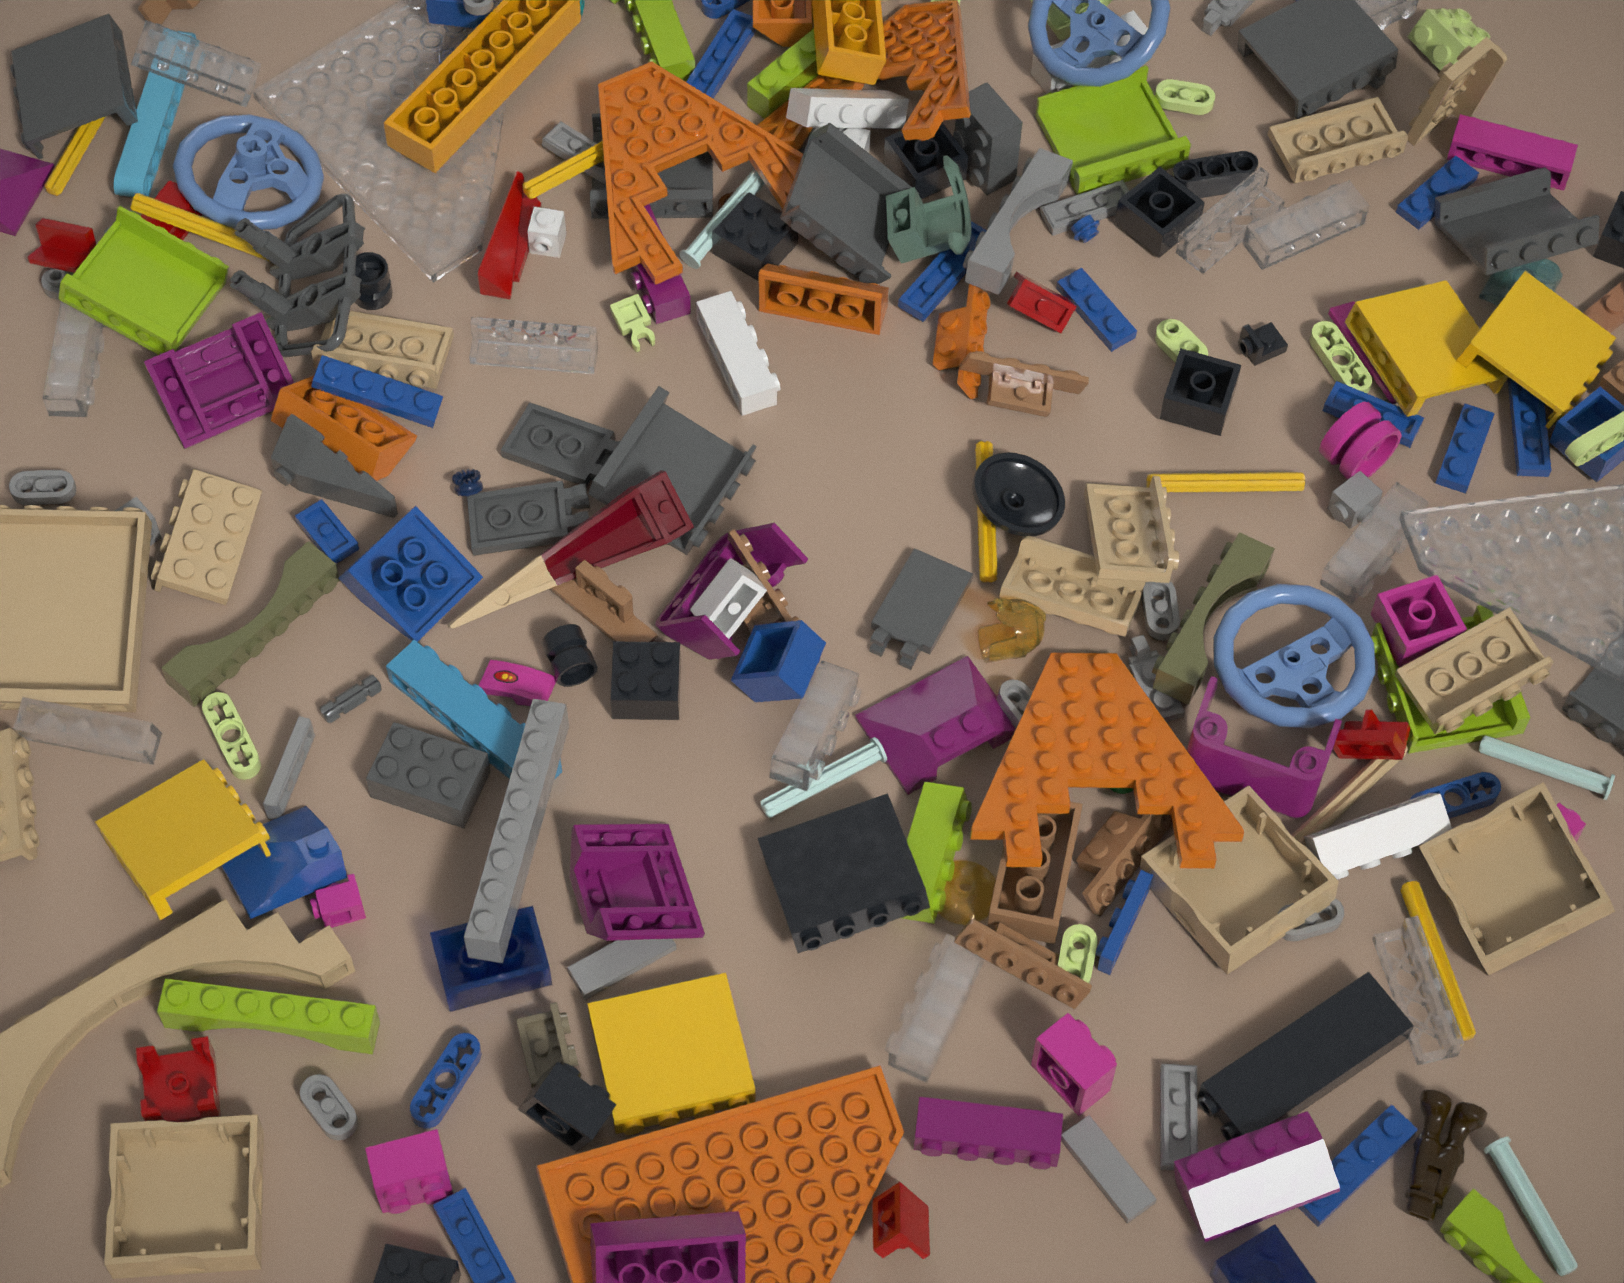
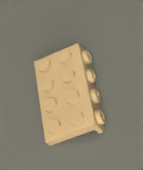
[1407,37,1507,146]
[1267,97,1408,184]
[311,311,454,389]
[151,469,262,605]
[1084,476,1179,583]
[999,536,1146,637]
[1395,607,1554,735]
[0,728,39,862]

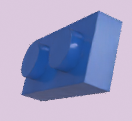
[295,499,360,564]

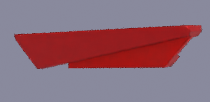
[478,171,542,300]

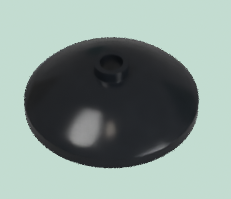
[972,453,1065,536]

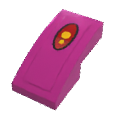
[479,660,556,706]

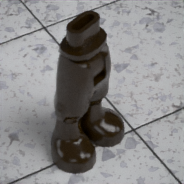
[1405,1090,1488,1222]

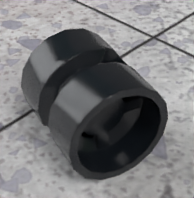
[355,252,393,310]
[542,624,598,687]

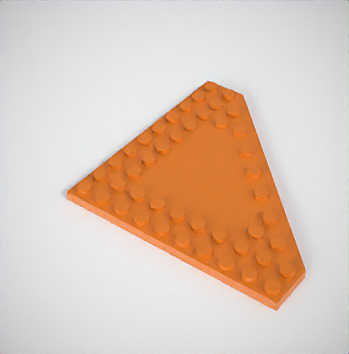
[536,1066,904,1283]

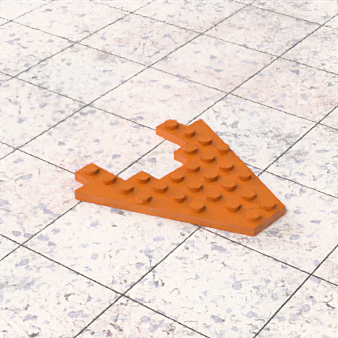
[970,653,1244,869]

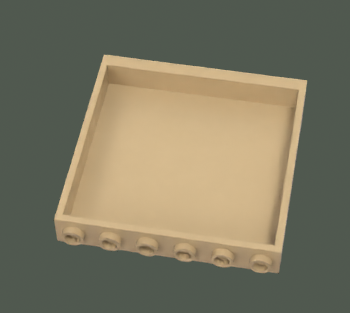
[0,505,152,713]

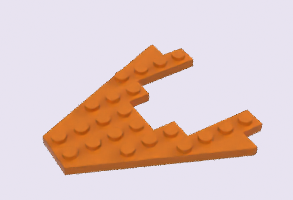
[757,0,971,150]
[598,61,803,285]

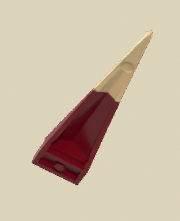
[447,470,694,629]

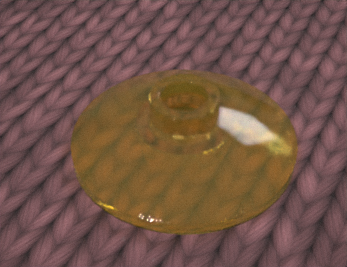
[938,860,996,925]

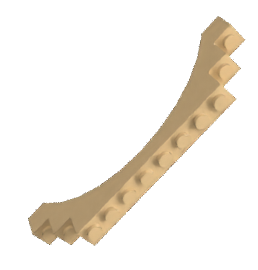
[0,899,355,1189]

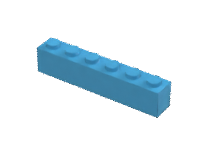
[386,640,562,780]

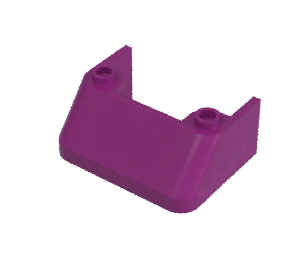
[655,522,808,660]
[1186,676,1342,819]

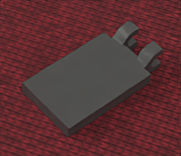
[500,402,620,487]
[467,480,590,556]
[869,548,973,670]

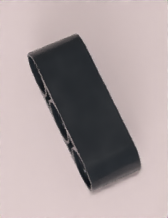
[1172,151,1259,198]

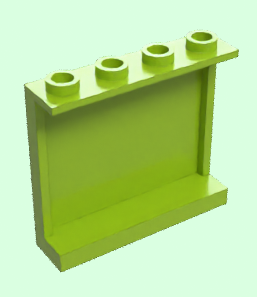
[1035,65,1191,195]
[58,206,229,355]
[1371,603,1530,754]

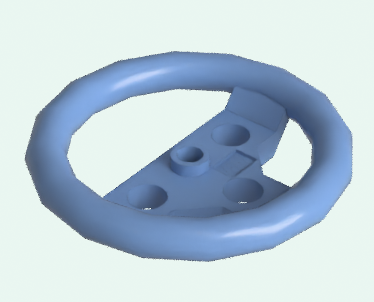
[1028,0,1170,87]
[173,114,324,230]
[1213,584,1375,728]

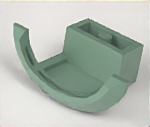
[886,156,971,264]

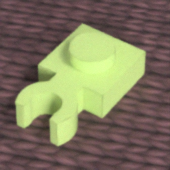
[610,294,655,352]

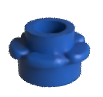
[1071,215,1100,243]

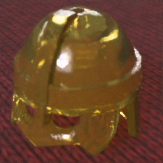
[978,598,1046,663]

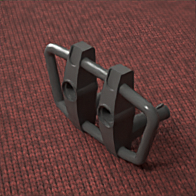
[230,193,365,357]

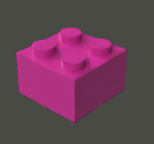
[1371,575,1467,668]
[1031,1013,1117,1116]
[365,1129,454,1214]

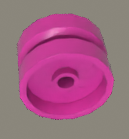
[1319,402,1402,480]

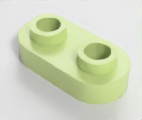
[1155,79,1215,115]
[1155,319,1208,363]
[1057,924,1098,984]

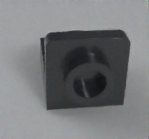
[1238,322,1288,366]

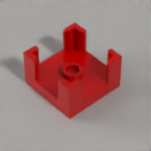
[136,1036,221,1122]

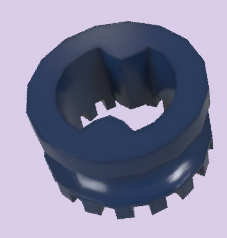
[452,469,483,496]

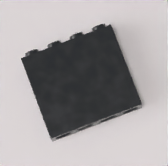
[757,793,930,954]

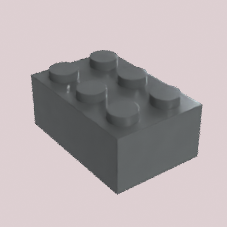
[953,82,1023,196]
[366,722,491,829]

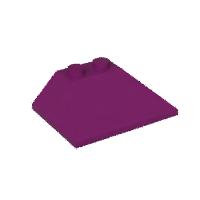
[0,149,55,236]
[144,312,294,449]
[855,656,1016,795]
[570,824,705,941]

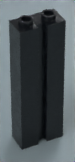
[1198,972,1414,1141]

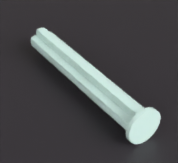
[679,169,765,269]
[1479,736,1615,800]
[760,737,887,818]
[1484,1136,1578,1276]

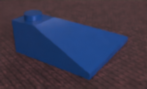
[339,506,483,642]
[221,806,347,919]

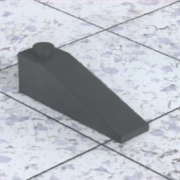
[271,414,398,518]

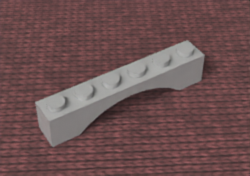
[963,148,1073,295]

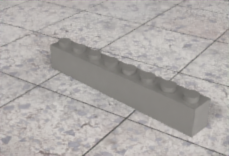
[464,699,569,963]

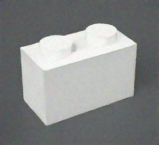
[690,558,767,639]

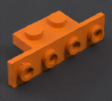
[933,284,990,399]

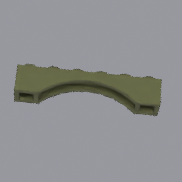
[1152,532,1275,705]
[161,541,340,707]

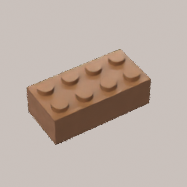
[987,801,1083,944]

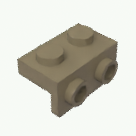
[516,1002,578,1088]

